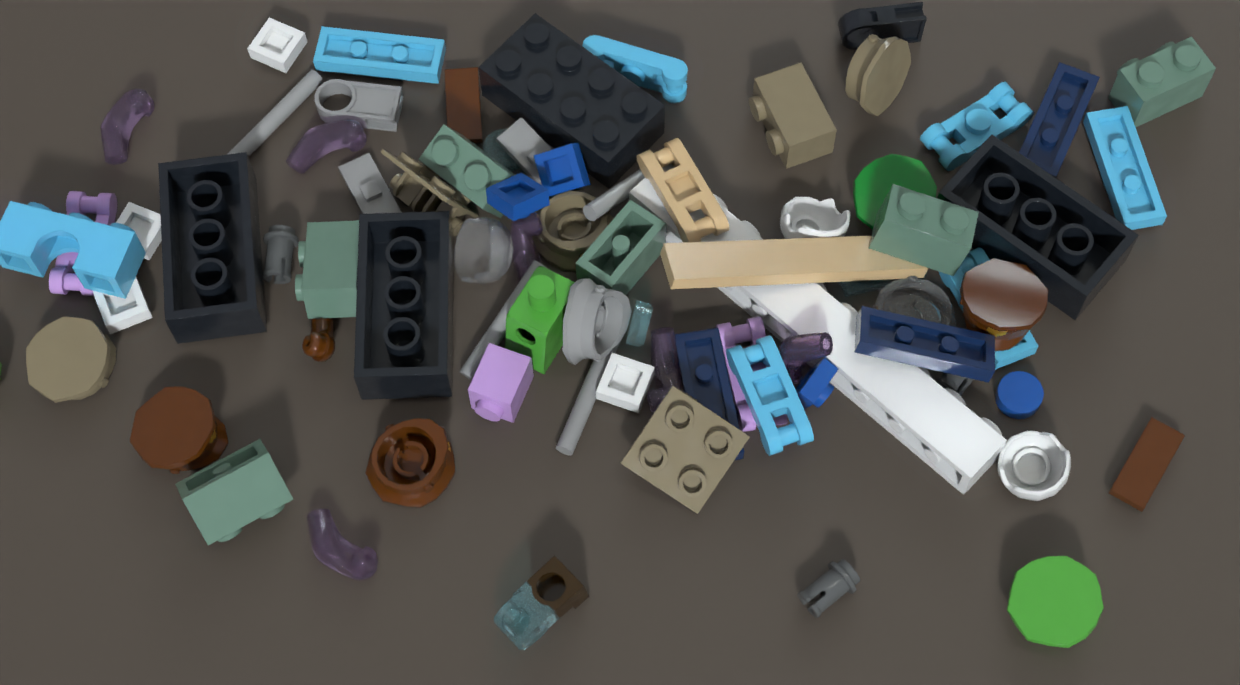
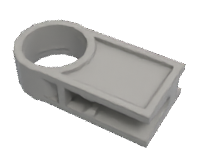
[315,79,404,132]

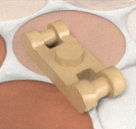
[637,138,729,243]

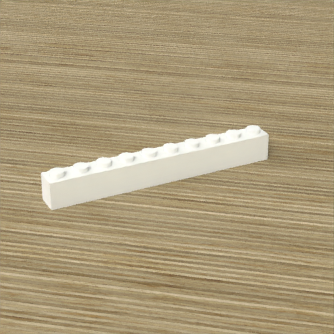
[629,164,1007,495]

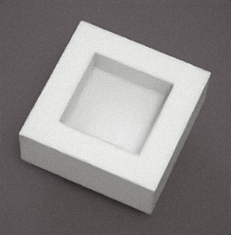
[247,17,307,73]
[116,202,162,260]
[92,277,153,334]
[596,353,655,413]

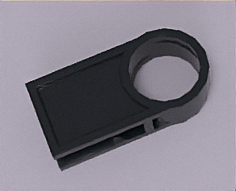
[838,2,927,50]

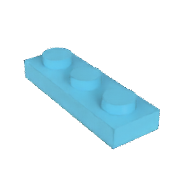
[313,26,446,84]
[1083,106,1167,230]

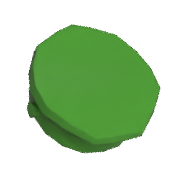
[1007,556,1104,648]

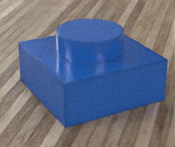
[534,143,591,197]
[486,172,550,221]
[795,358,839,410]

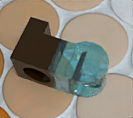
[493,555,590,650]

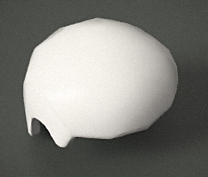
[780,197,851,239]
[997,430,1071,501]

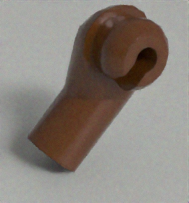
[302,318,335,362]

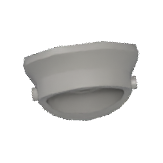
[562,278,632,365]

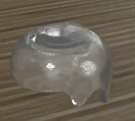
[454,217,514,284]

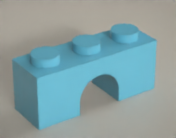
[0,201,146,299]

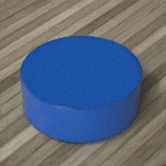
[995,371,1044,419]

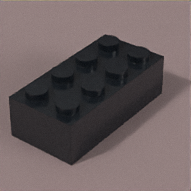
[478,13,665,189]
[937,134,1139,320]
[158,152,267,344]
[354,211,454,400]

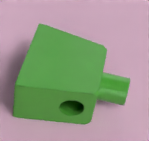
[505,266,575,375]

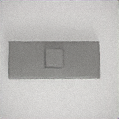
[496,117,555,199]
[338,153,402,214]

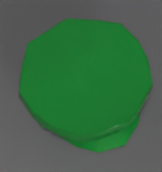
[853,154,937,229]

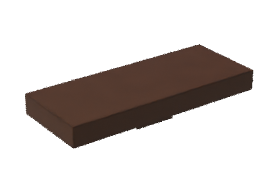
[444,67,483,144]
[1108,417,1185,512]

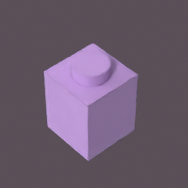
[468,343,534,423]

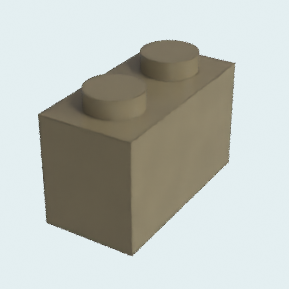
[749,62,837,169]

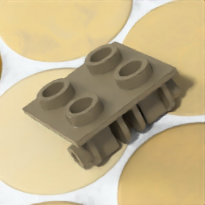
[380,149,479,236]
[620,385,750,514]

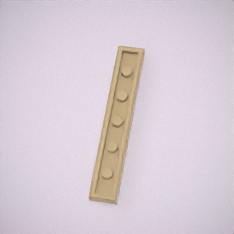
[660,236,928,289]

